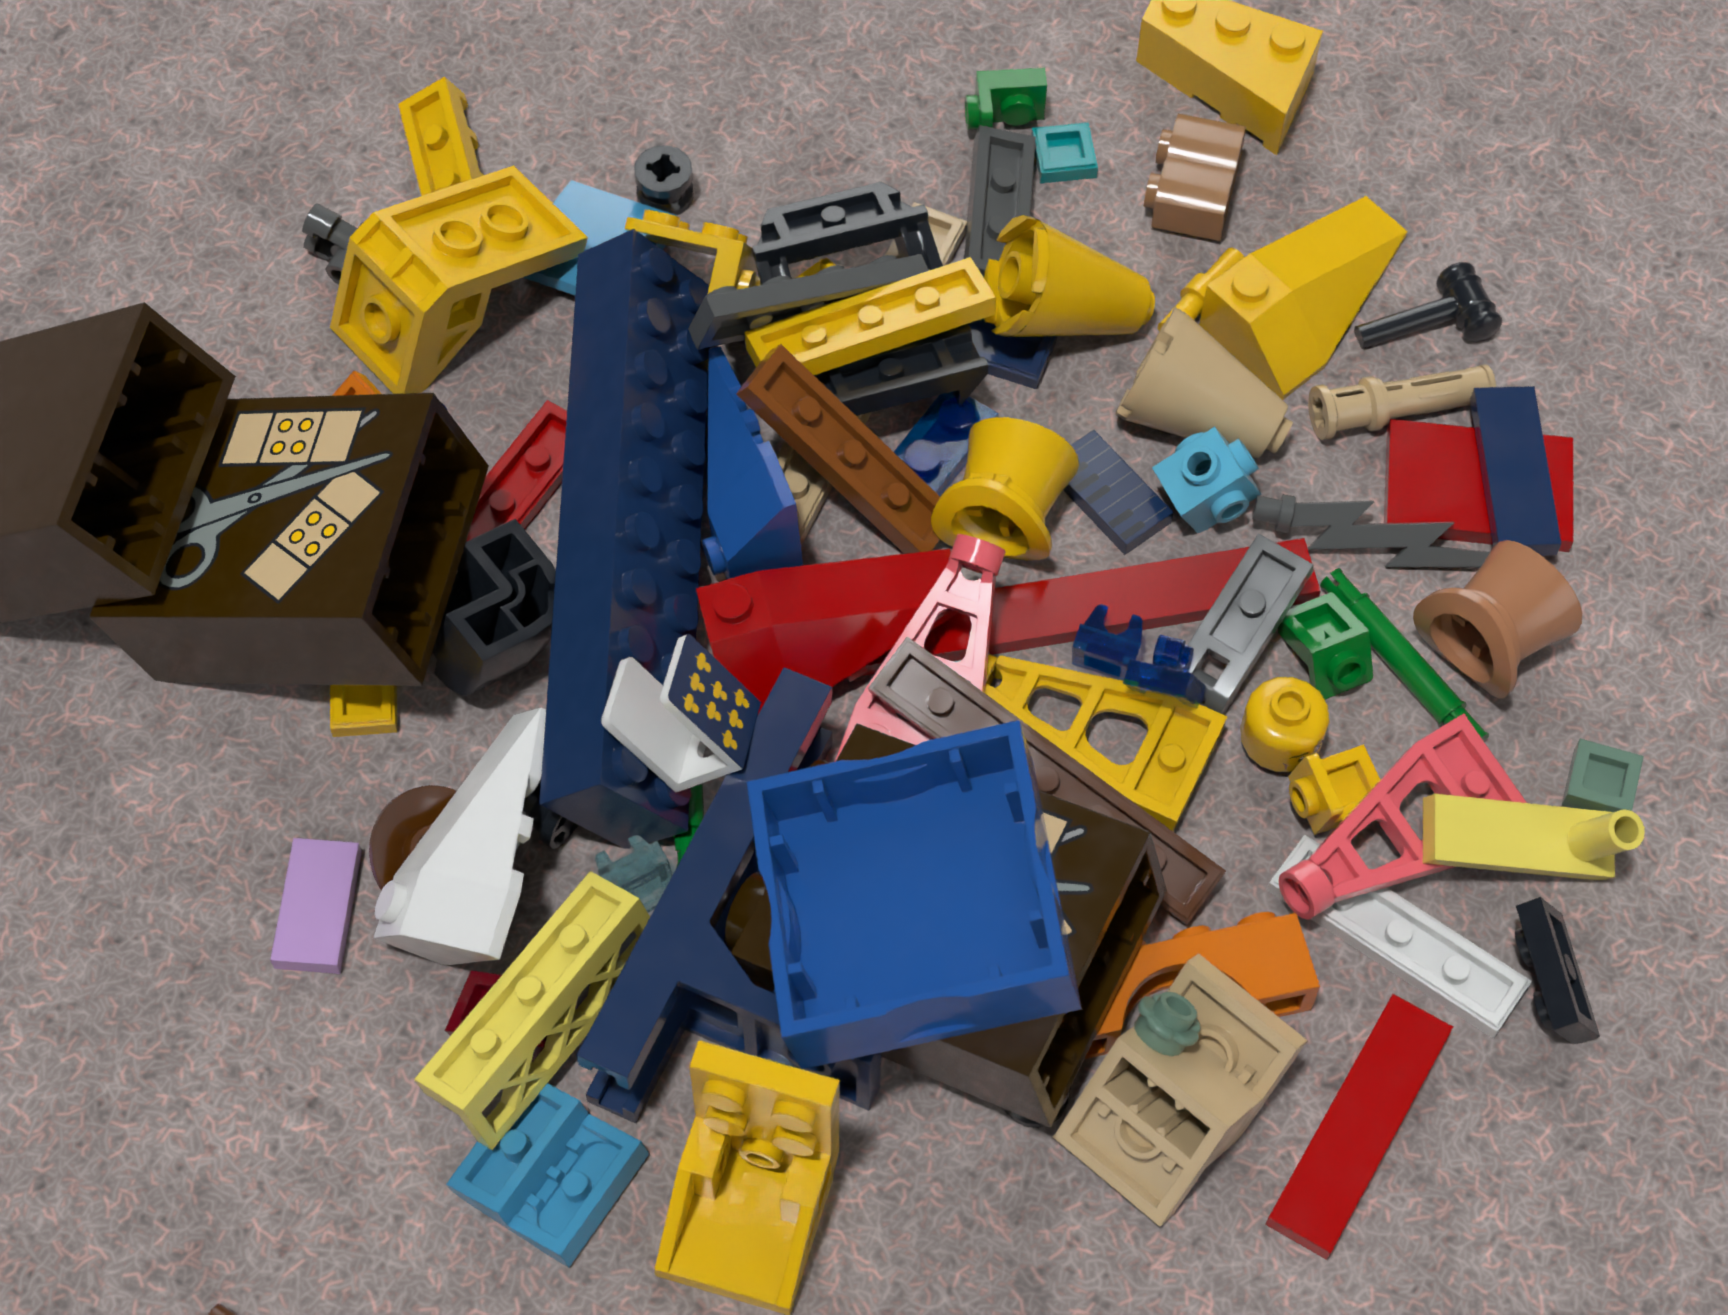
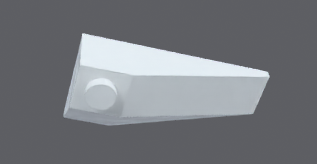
[373,708,546,965]

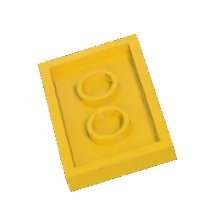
[330,165,588,394]
[654,1040,839,1315]

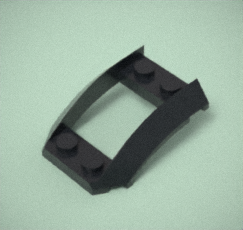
[752,182,988,416]

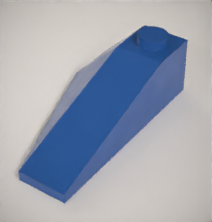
[702,346,803,580]

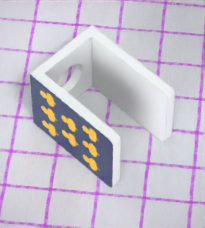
[601,634,761,792]

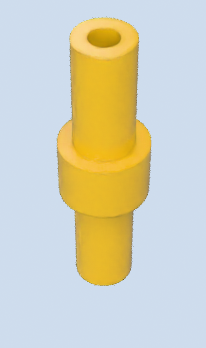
[1157,248,1244,331]

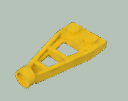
[985,654,1227,832]

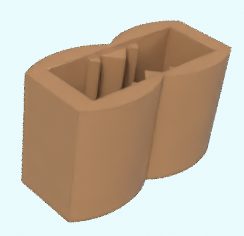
[1144,113,1246,241]

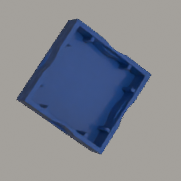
[747,720,1082,1069]

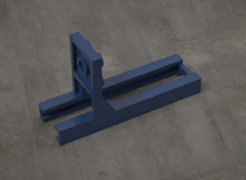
[576,667,881,1123]

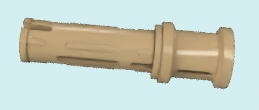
[1308,364,1496,440]

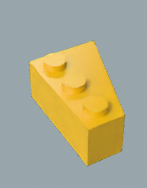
[1136,0,1323,156]

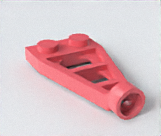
[835,534,1006,762]
[1279,713,1527,920]

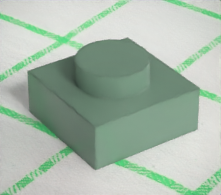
[1562,738,1644,812]

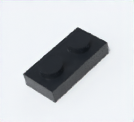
[1515,897,1600,1044]

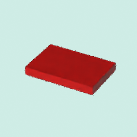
[1384,419,1574,552]

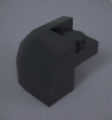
[432,519,556,695]

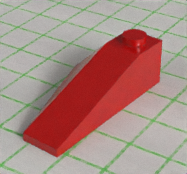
[696,548,959,714]

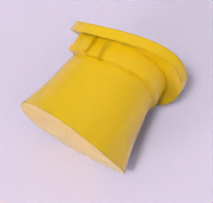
[931,417,1079,560]

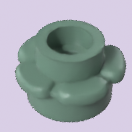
[1134,991,1201,1056]

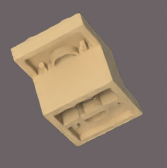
[1053,953,1308,1227]

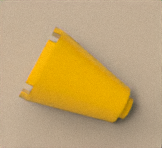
[984,215,1155,337]

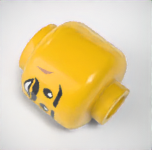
[1240,677,1330,772]

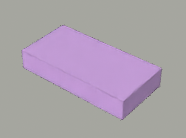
[270,838,362,974]

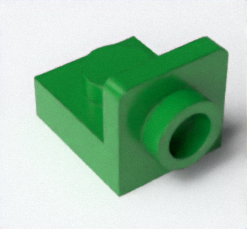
[965,67,1047,130]
[1278,592,1373,700]

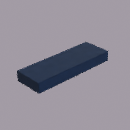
[1470,386,1561,555]

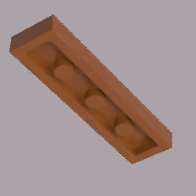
[736,344,940,554]

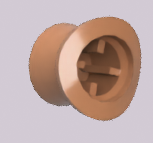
[1413,540,1583,699]

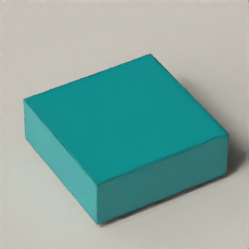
[1031,122,1098,184]

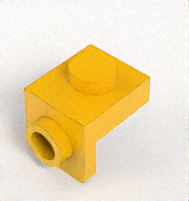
[1288,744,1380,835]

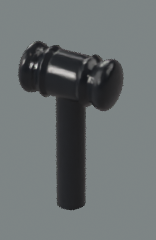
[1354,262,1502,349]

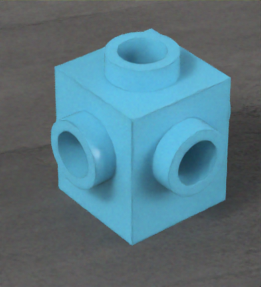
[1152,426,1261,533]

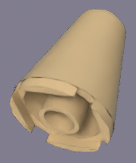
[1115,307,1293,459]

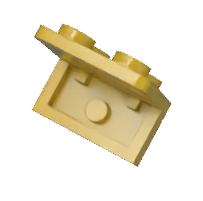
[625,209,761,295]

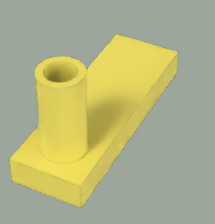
[1423,794,1645,880]

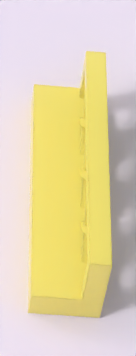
[414,871,650,1150]

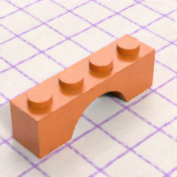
[1085,912,1320,1059]

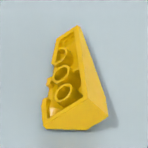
[1199,196,1408,400]

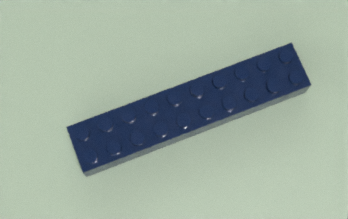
[539,229,710,849]

